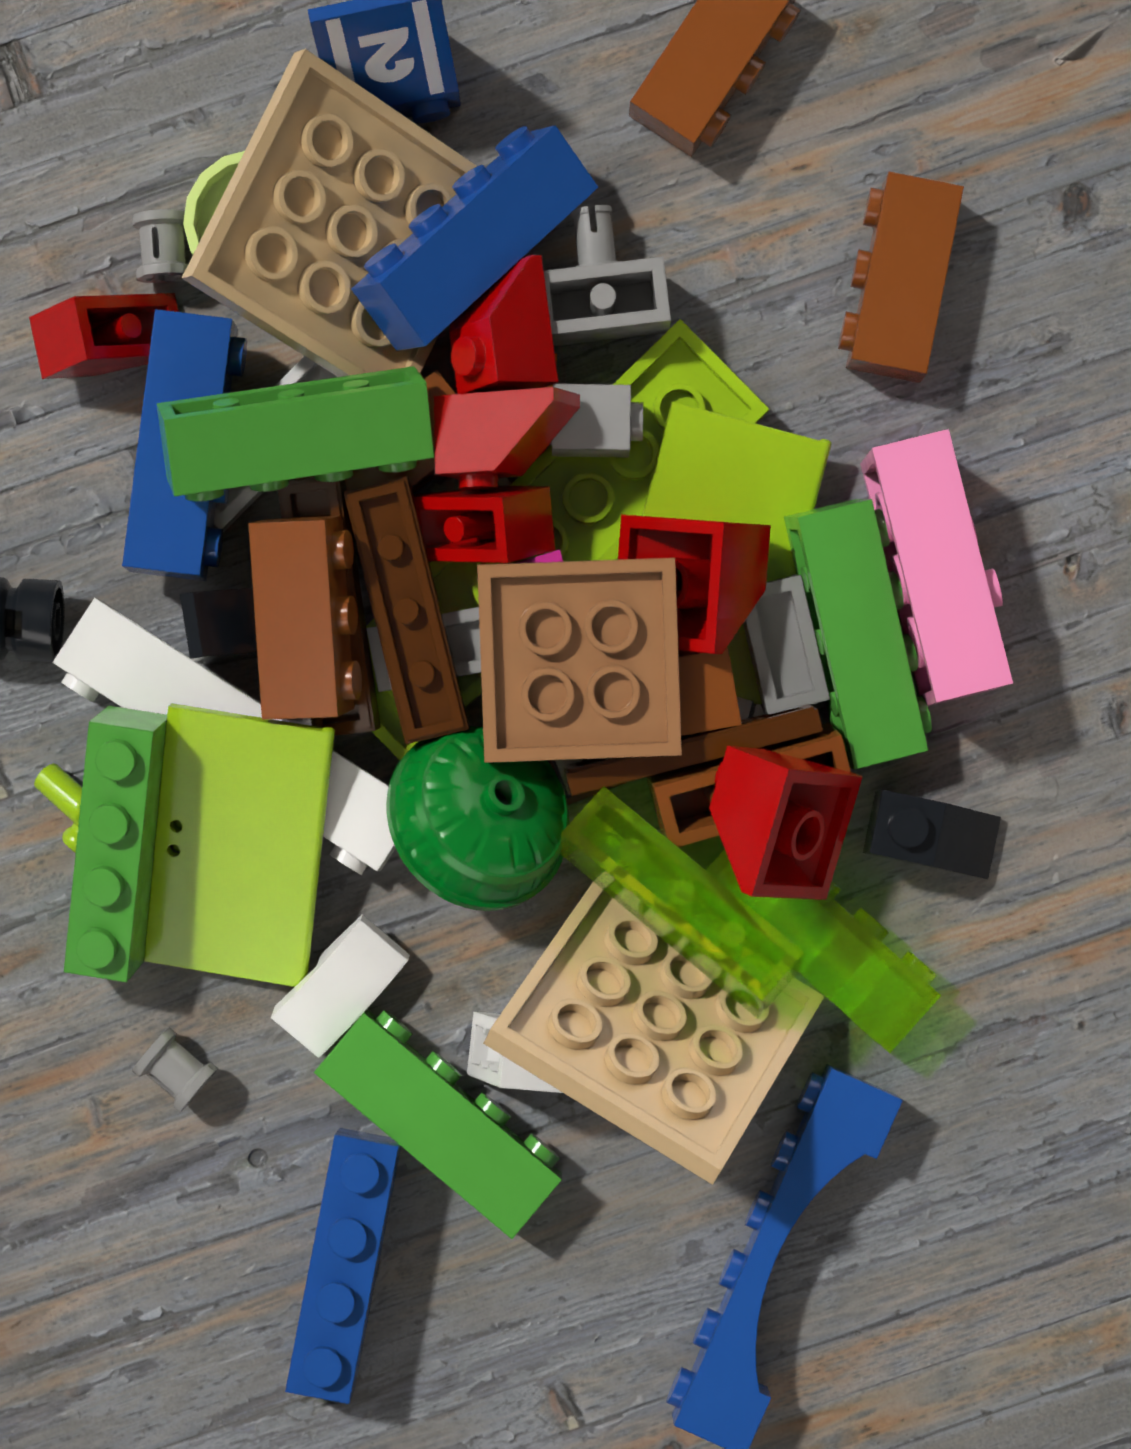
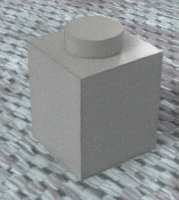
[552,384,643,458]

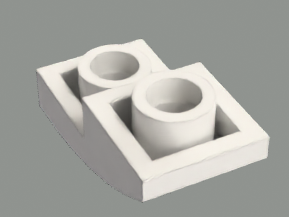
[271,914,410,1058]

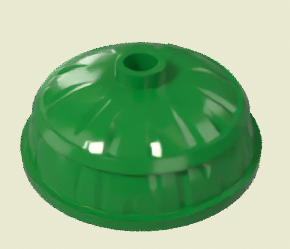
[386,726,569,911]

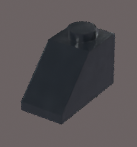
[180,588,258,666]
[863,790,1001,879]

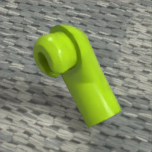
[34,763,82,853]

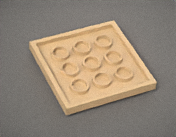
[182,49,477,377]
[483,864,825,1185]

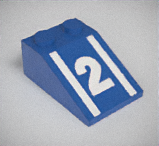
[308,0,461,123]

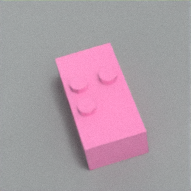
[860,429,1013,706]

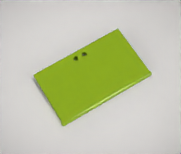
[642,402,832,705]
[144,703,335,987]

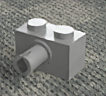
[544,205,671,346]

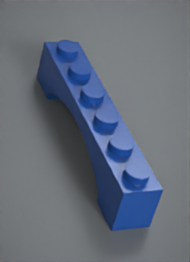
[666,1064,903,1449]

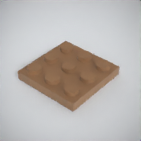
[477,558,682,763]

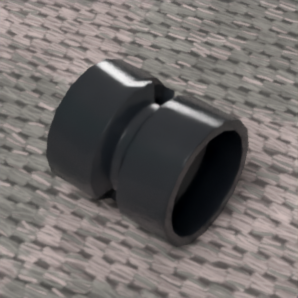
[0,577,65,662]

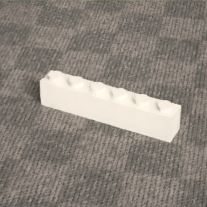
[52,598,396,875]

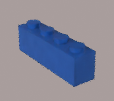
[351,125,598,351]
[122,309,247,581]
[285,1128,401,1404]

